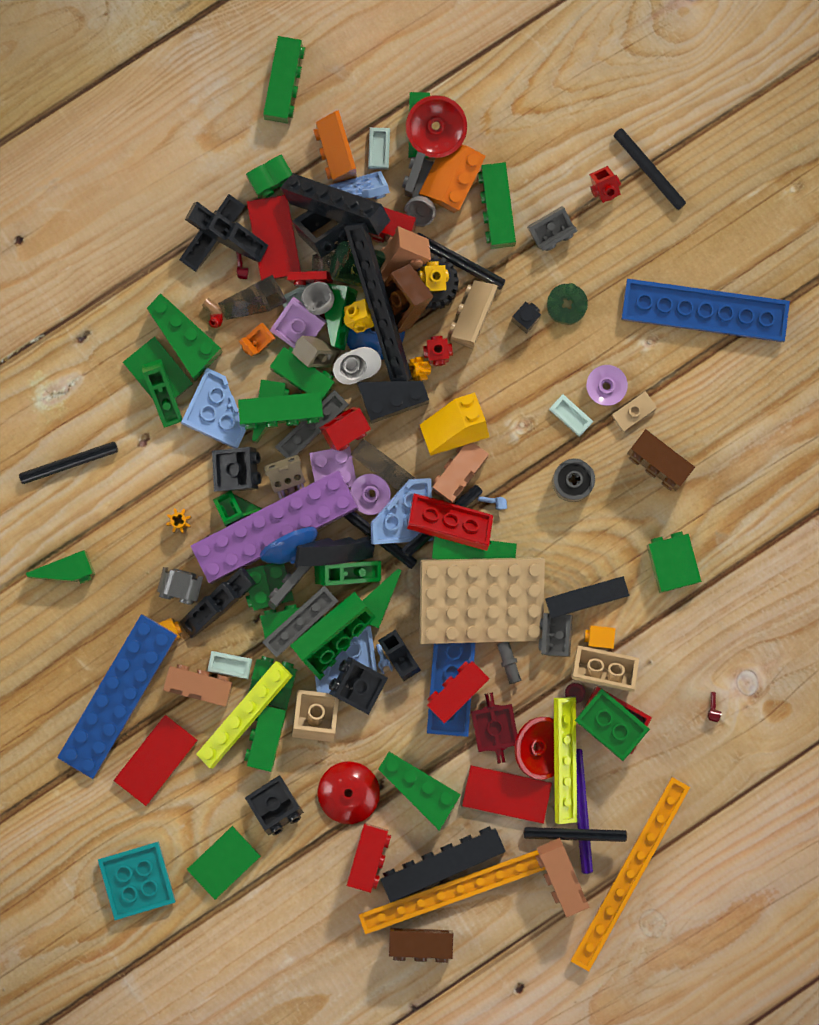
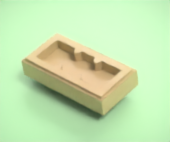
[611,391,657,432]

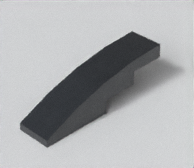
[179,194,246,272]
[185,202,268,262]
[295,536,375,566]
[179,568,256,638]
[545,576,630,619]

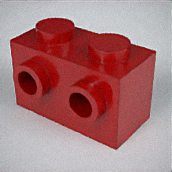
[319,406,371,451]

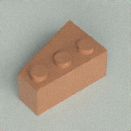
[376,226,431,283]
[431,443,489,504]
[163,664,233,707]
[536,838,590,918]

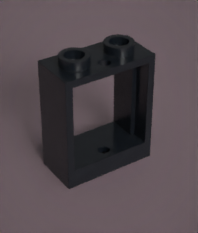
[292,211,348,258]

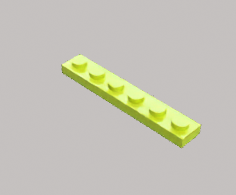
[196,661,293,769]
[554,697,577,824]

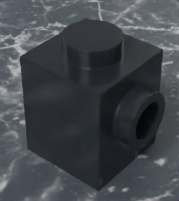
[511,301,541,334]

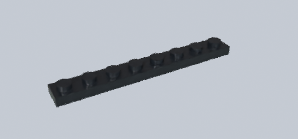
[345,222,412,381]

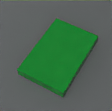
[123,337,194,398]
[574,688,650,761]
[187,826,261,900]

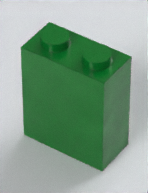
[647,531,702,593]

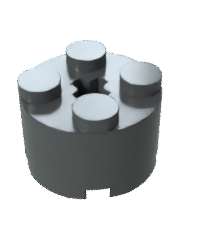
[552,459,595,502]
[157,567,203,605]

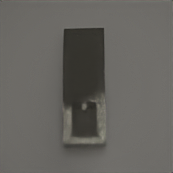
[351,439,416,492]

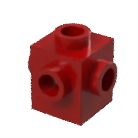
[589,166,621,203]
[423,336,453,366]

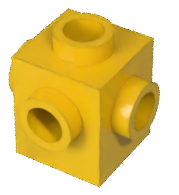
[418,261,449,291]
[344,299,374,333]

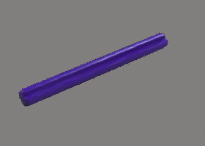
[576,749,593,874]

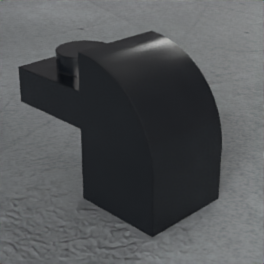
[378,629,421,682]

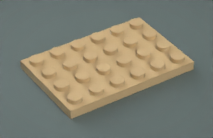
[420,557,545,644]

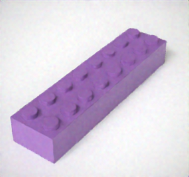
[191,470,359,584]

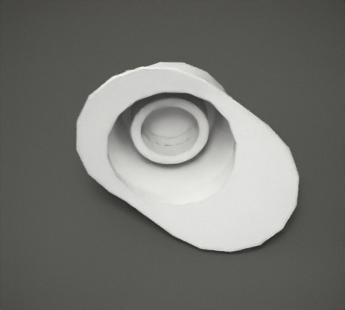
[333,347,381,385]

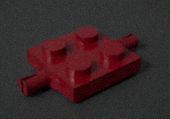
[471,692,518,764]

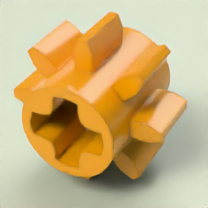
[408,356,431,381]
[166,508,192,534]

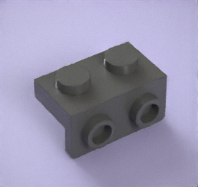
[402,152,434,198]
[527,206,578,251]
[539,613,573,657]

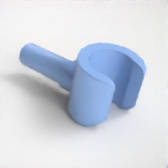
[478,496,507,510]
[376,644,393,674]

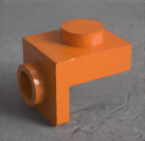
[239,323,276,357]

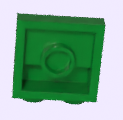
[246,563,294,611]
[248,656,298,710]

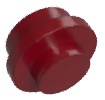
[565,683,586,704]

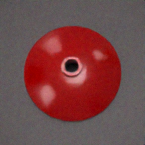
[406,95,467,158]
[514,717,554,780]
[318,761,380,824]

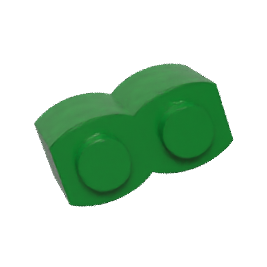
[246,154,292,198]

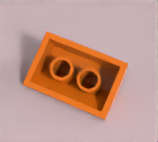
[313,110,357,184]
[418,145,486,213]

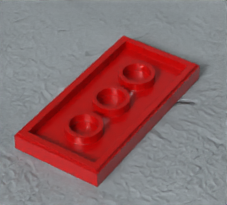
[247,195,301,282]
[407,493,493,551]
[113,715,198,806]
[462,765,552,824]

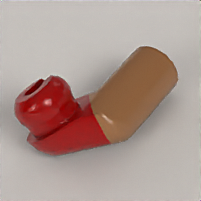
[202,298,223,328]

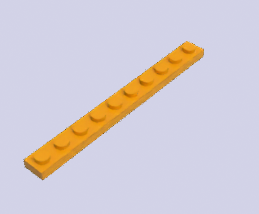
[570,777,690,972]
[358,850,546,935]

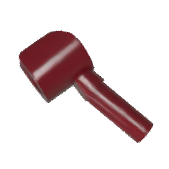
[236,252,249,279]
[708,692,722,722]

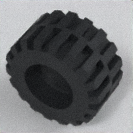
[416,255,459,310]

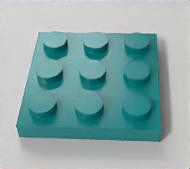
[98,841,176,920]

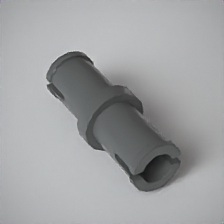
[497,642,522,684]

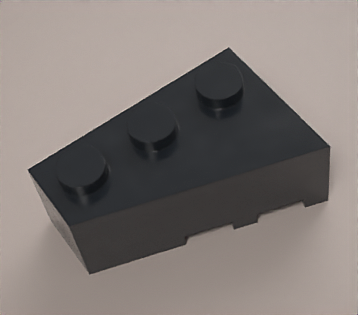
[357,381,429,424]

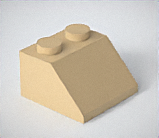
[292,690,339,742]

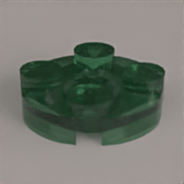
[547,283,588,325]

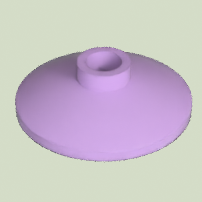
[586,365,628,406]
[350,474,391,515]

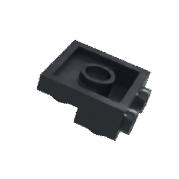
[212,447,262,492]
[329,657,388,715]
[245,775,304,835]

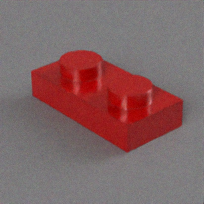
[287,271,333,287]

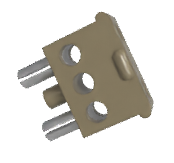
[264,455,306,500]

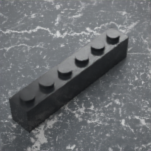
[281,173,390,236]
[380,826,506,903]

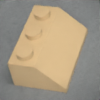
[449,280,498,349]
[571,645,639,692]

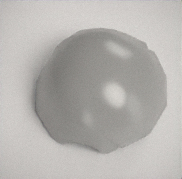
[404,196,436,227]
[301,282,334,315]

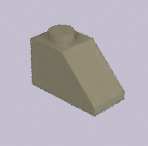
[292,336,341,367]

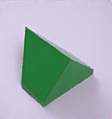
[213,491,262,527]

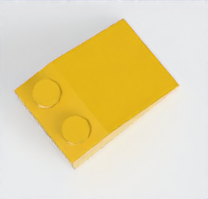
[419,393,489,456]

